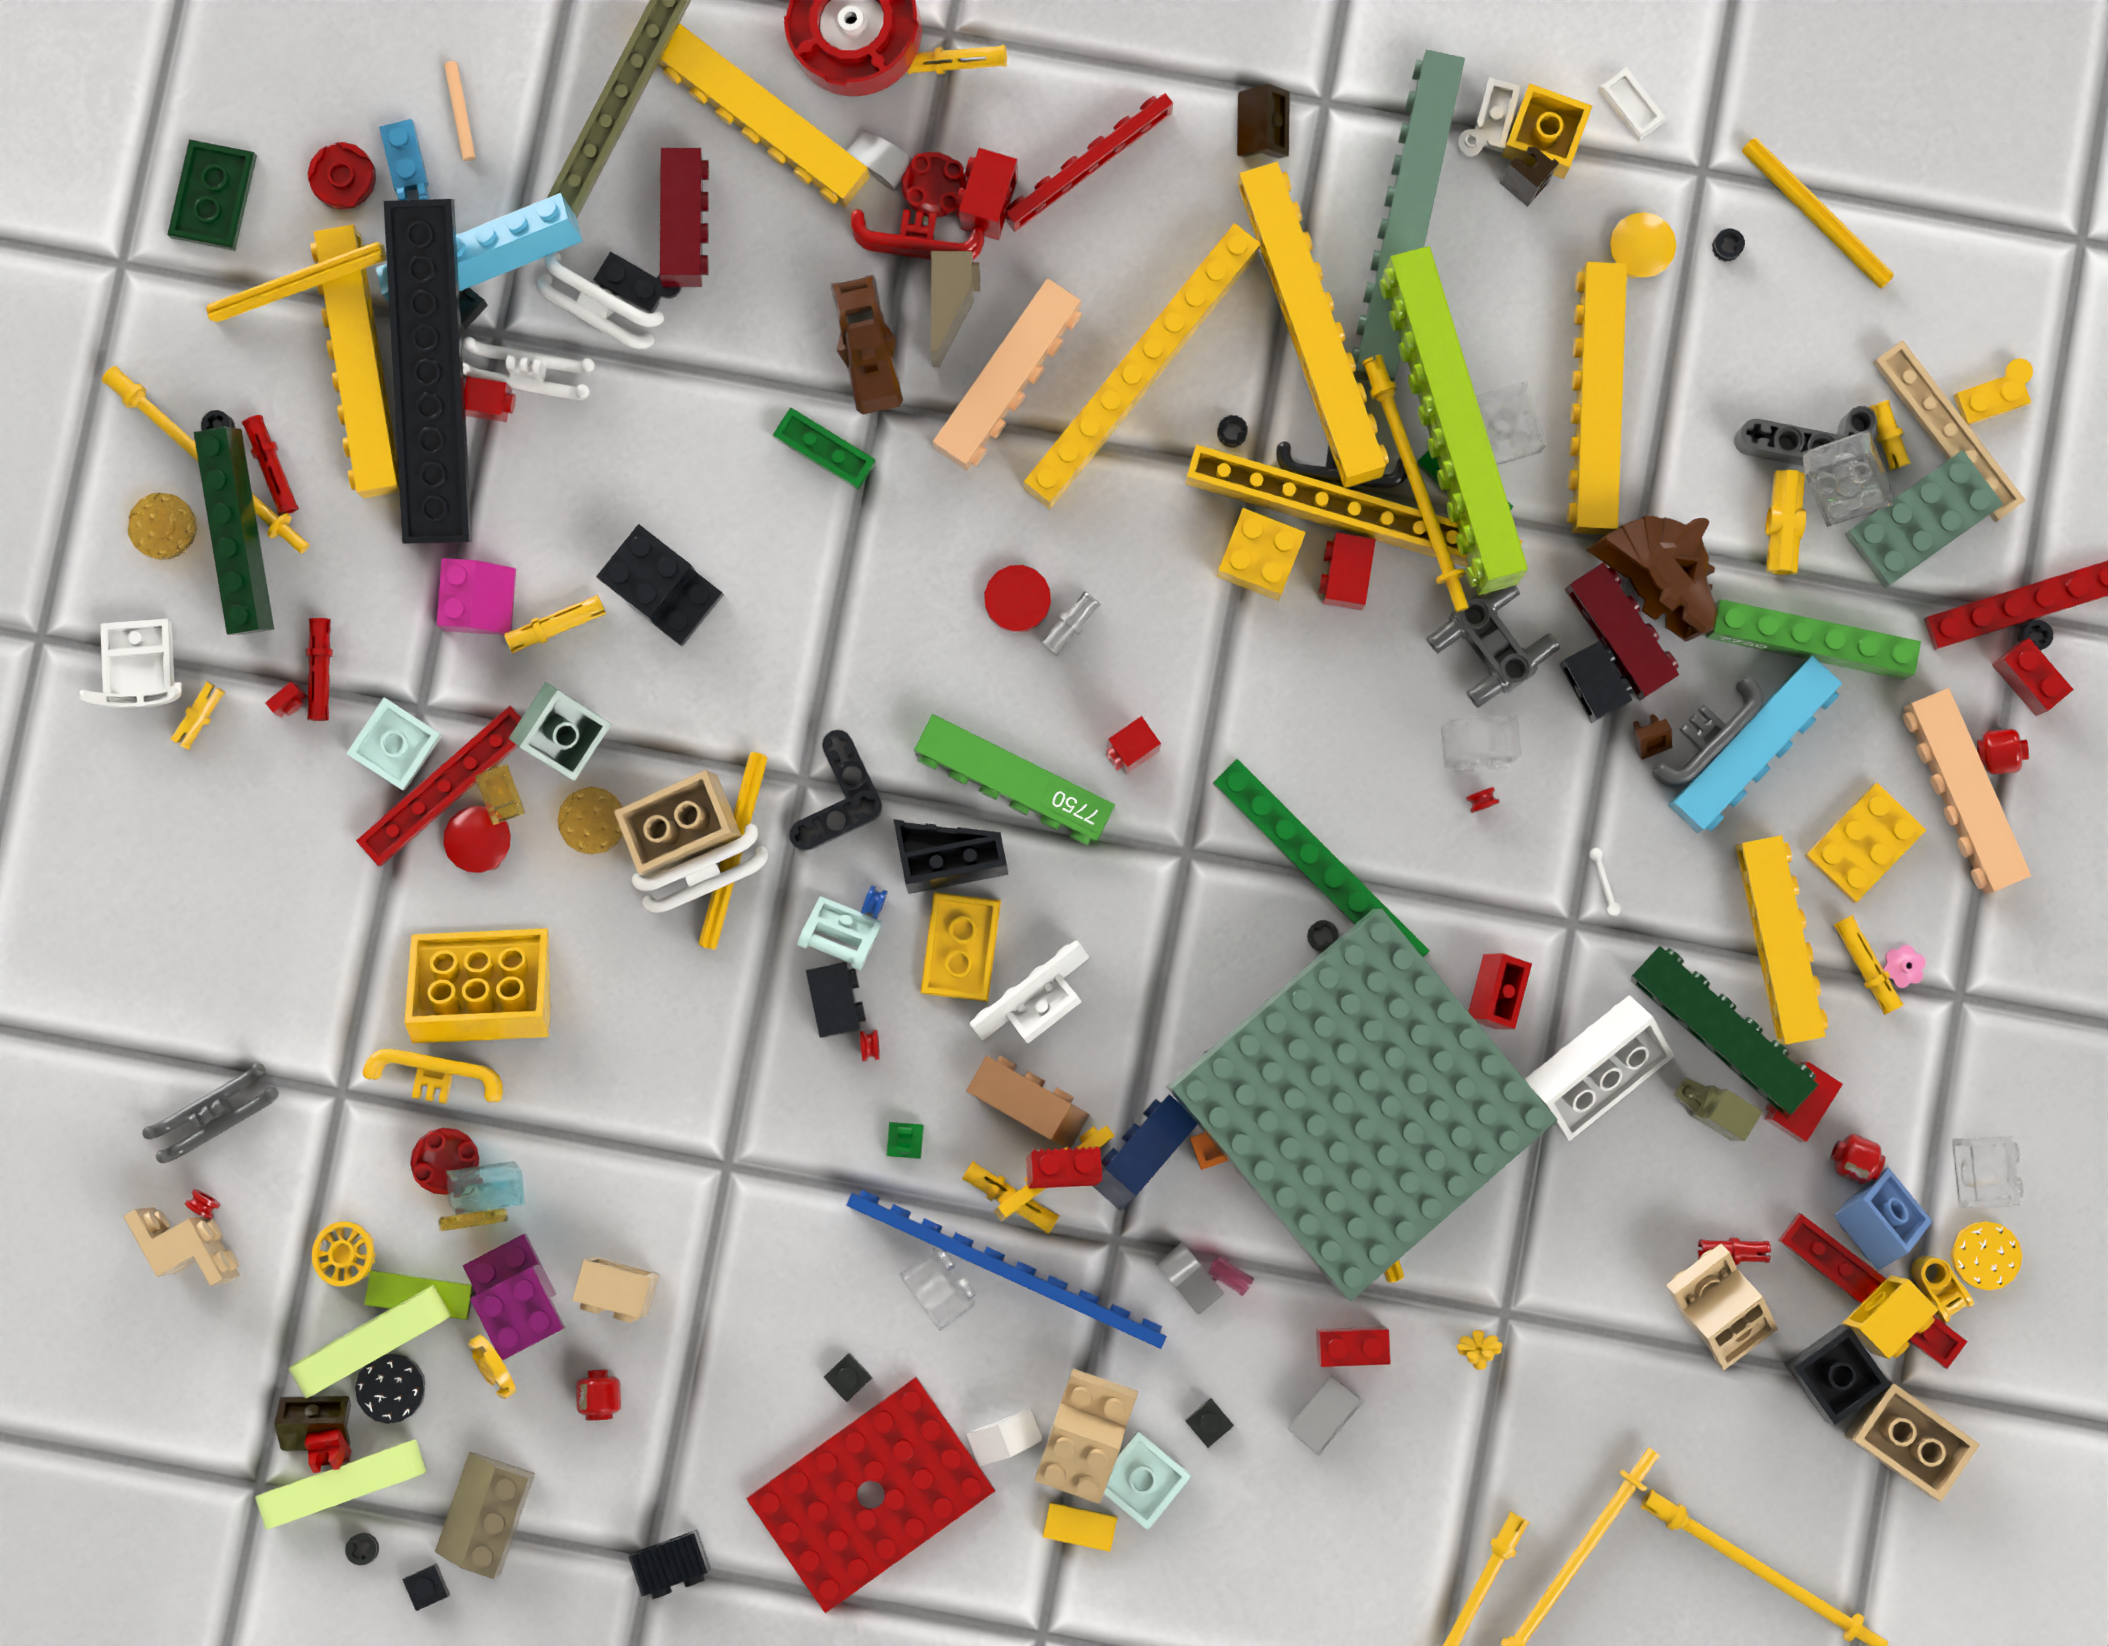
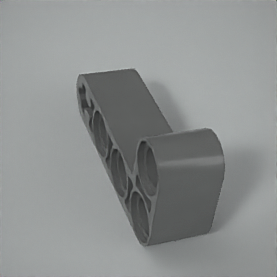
[1734,406,1877,475]

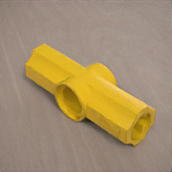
[1765,469,1806,575]

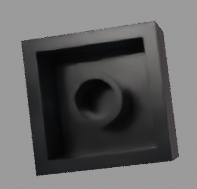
[1784,1325,1891,1425]

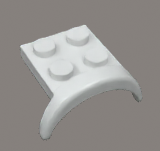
[79,618,182,708]

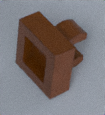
[1633,714,1673,760]

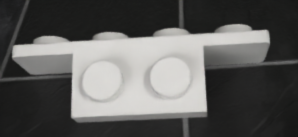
[969,940,1089,1044]

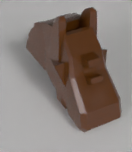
[831,274,903,415]
[1586,516,1718,642]

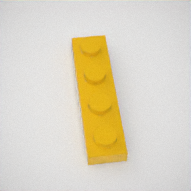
[994,1125,1115,1222]

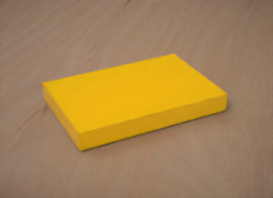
[920,892,1001,1002]

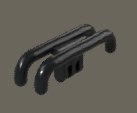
[1276,441,1407,488]

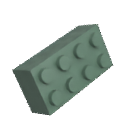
[1845,450,2004,588]

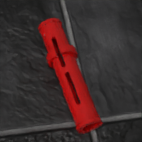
[242,415,299,516]
[306,618,333,721]

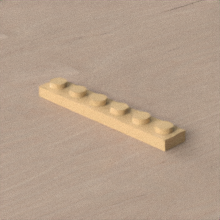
[1873,340,2026,522]

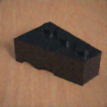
[893,819,1009,894]

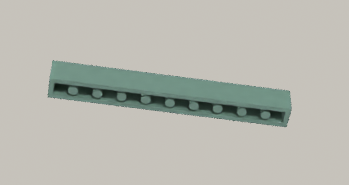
[1352,49,1465,382]

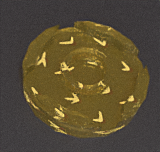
[127,493,197,560]
[557,787,623,855]
[438,1208,509,1232]

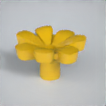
[1456,1330,1503,1370]

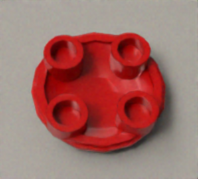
[901,152,966,217]
[443,806,511,873]
[410,1127,480,1195]

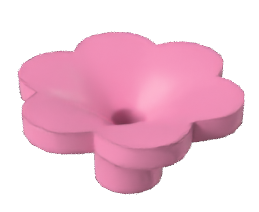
[1883,945,1926,988]

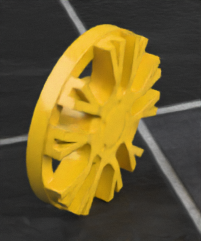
[312,1221,376,1287]

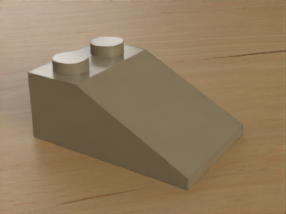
[930,251,980,367]

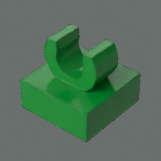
[886,1122,924,1159]

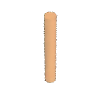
[444,61,476,161]

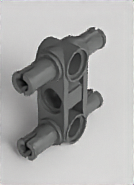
[1426,585,1560,708]

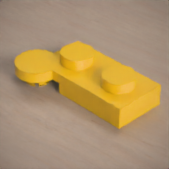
[1953,358,2033,425]

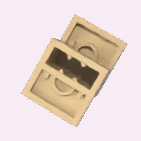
[123,1207,240,1286]
[1666,1244,1778,1370]
[1034,1368,1138,1504]

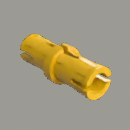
[1868,400,1911,471]
[170,681,226,750]

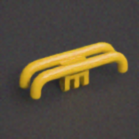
[362,1049,503,1104]

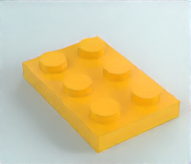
[1805,783,1926,903]

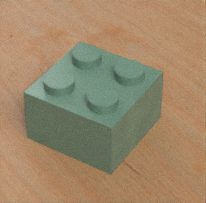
[509,682,612,781]

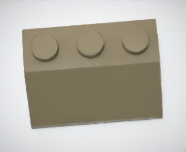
[435,1452,535,1579]

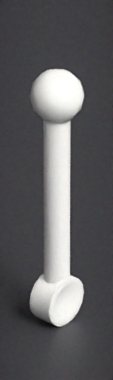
[1590,848,1621,916]

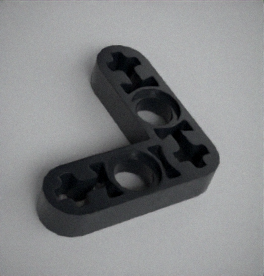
[789,730,882,851]

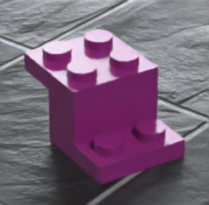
[462,1233,565,1361]

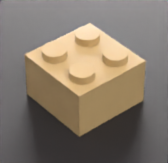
[572,1257,659,1323]

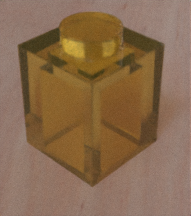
[475,764,525,825]

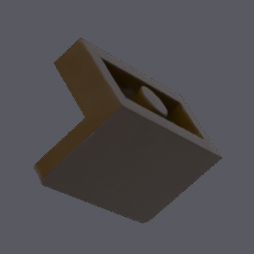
[1237,84,1290,159]
[274,1396,351,1451]

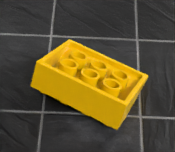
[404,928,551,1043]

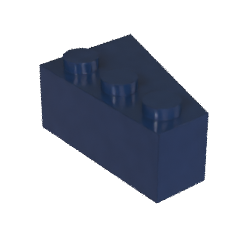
[1093,1094,1198,1210]

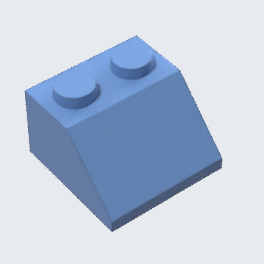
[1834,1167,1932,1270]

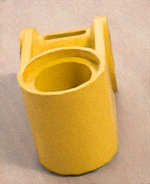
[1911,1256,1974,1324]

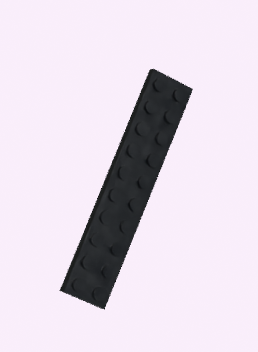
[383,199,472,544]

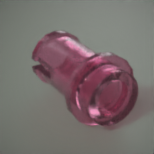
[1208,1256,1254,1296]

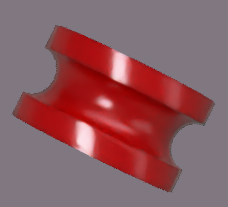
[1465,787,1500,813]
[860,1030,880,1061]
[185,1189,221,1220]

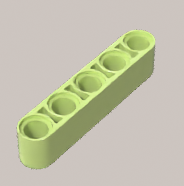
[288,1285,451,1398]
[255,1439,427,1530]

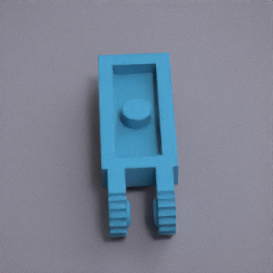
[379,119,430,200]

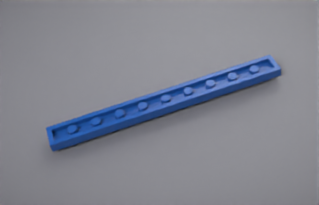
[846,1190,1167,1349]

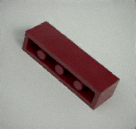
[660,148,709,287]
[1565,562,1680,701]

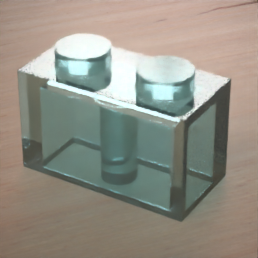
[446,1161,525,1215]

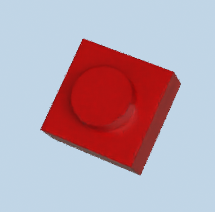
[265,681,307,717]

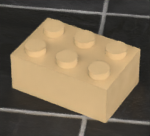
[614,770,742,877]
[1844,1382,1980,1502]

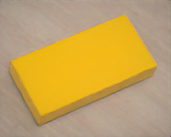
[1043,1502,1118,1552]

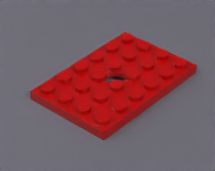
[746,1376,996,1614]

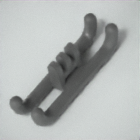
[1652,677,1763,787]
[142,1063,279,1163]

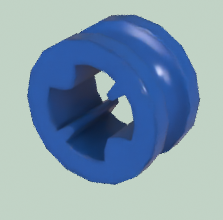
[861,885,888,920]

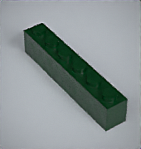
[193,427,274,635]
[1631,946,1819,1119]

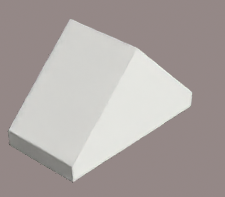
[967,1408,1043,1466]

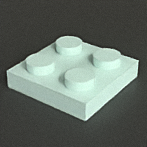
[346,697,443,791]
[1104,1430,1192,1530]

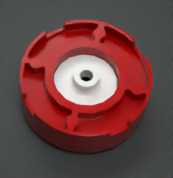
[784,0,922,96]

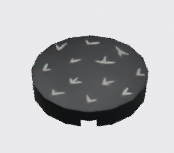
[355,1354,426,1424]

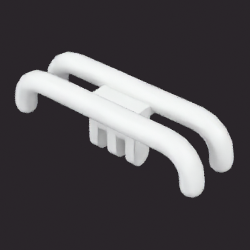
[536,252,664,349]
[462,337,595,400]
[631,824,769,913]

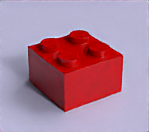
[955,147,1018,241]

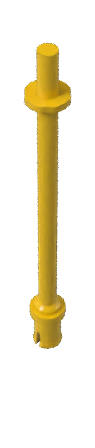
[1362,355,1469,612]
[102,366,310,554]
[1500,1447,1660,1646]
[1640,1489,1888,1646]
[1443,1511,1530,1646]

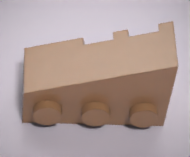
[966,1055,1090,1148]

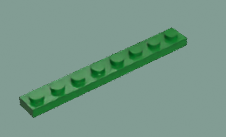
[1212,759,1430,957]

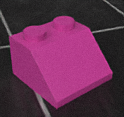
[436,558,516,635]

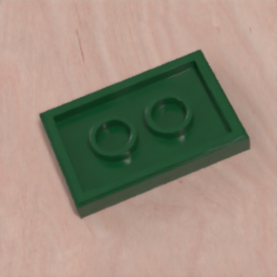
[167,139,257,251]

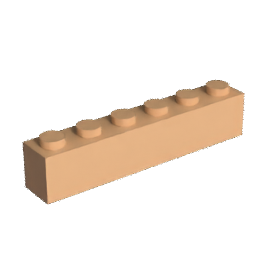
[933,278,1082,471]
[1903,688,2031,894]

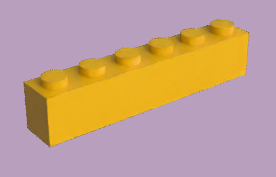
[1735,835,1828,1045]

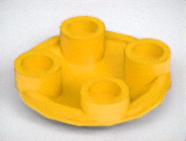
[1610,212,1677,278]

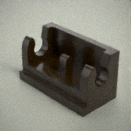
[1500,147,1559,207]

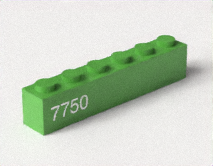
[1706,599,1921,680]
[914,714,1115,846]

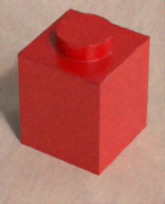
[464,376,516,422]

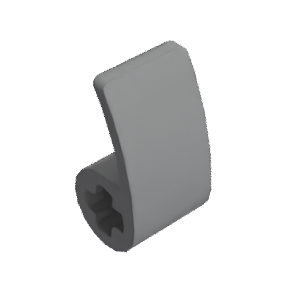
[847,130,912,190]
[1156,1242,1224,1314]

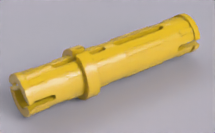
[907,45,1007,75]
[504,594,606,654]
[1833,915,1904,1015]
[961,1161,1060,1234]

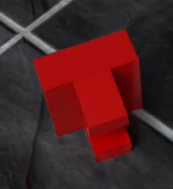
[304,1429,352,1473]

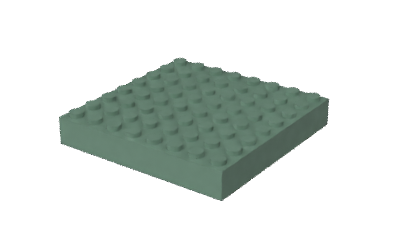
[1166,908,1558,1302]

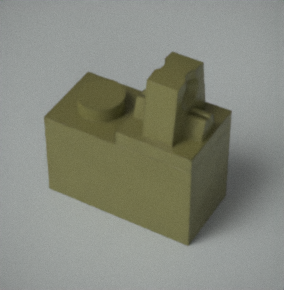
[1674,1078,1763,1141]

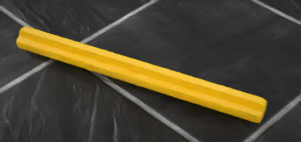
[1742,137,1894,288]
[206,242,387,322]
[698,752,768,950]

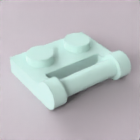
[797,896,883,971]

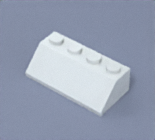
[1525,995,1674,1141]

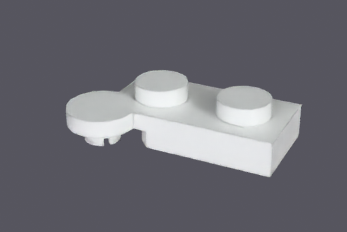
[1457,77,1521,157]

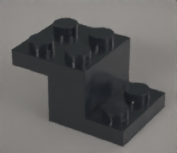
[596,524,724,647]

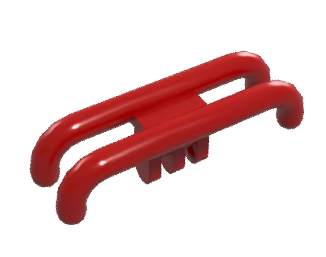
[851,209,984,260]

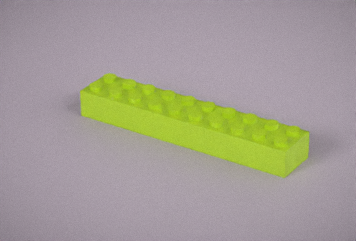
[1379,246,1528,595]

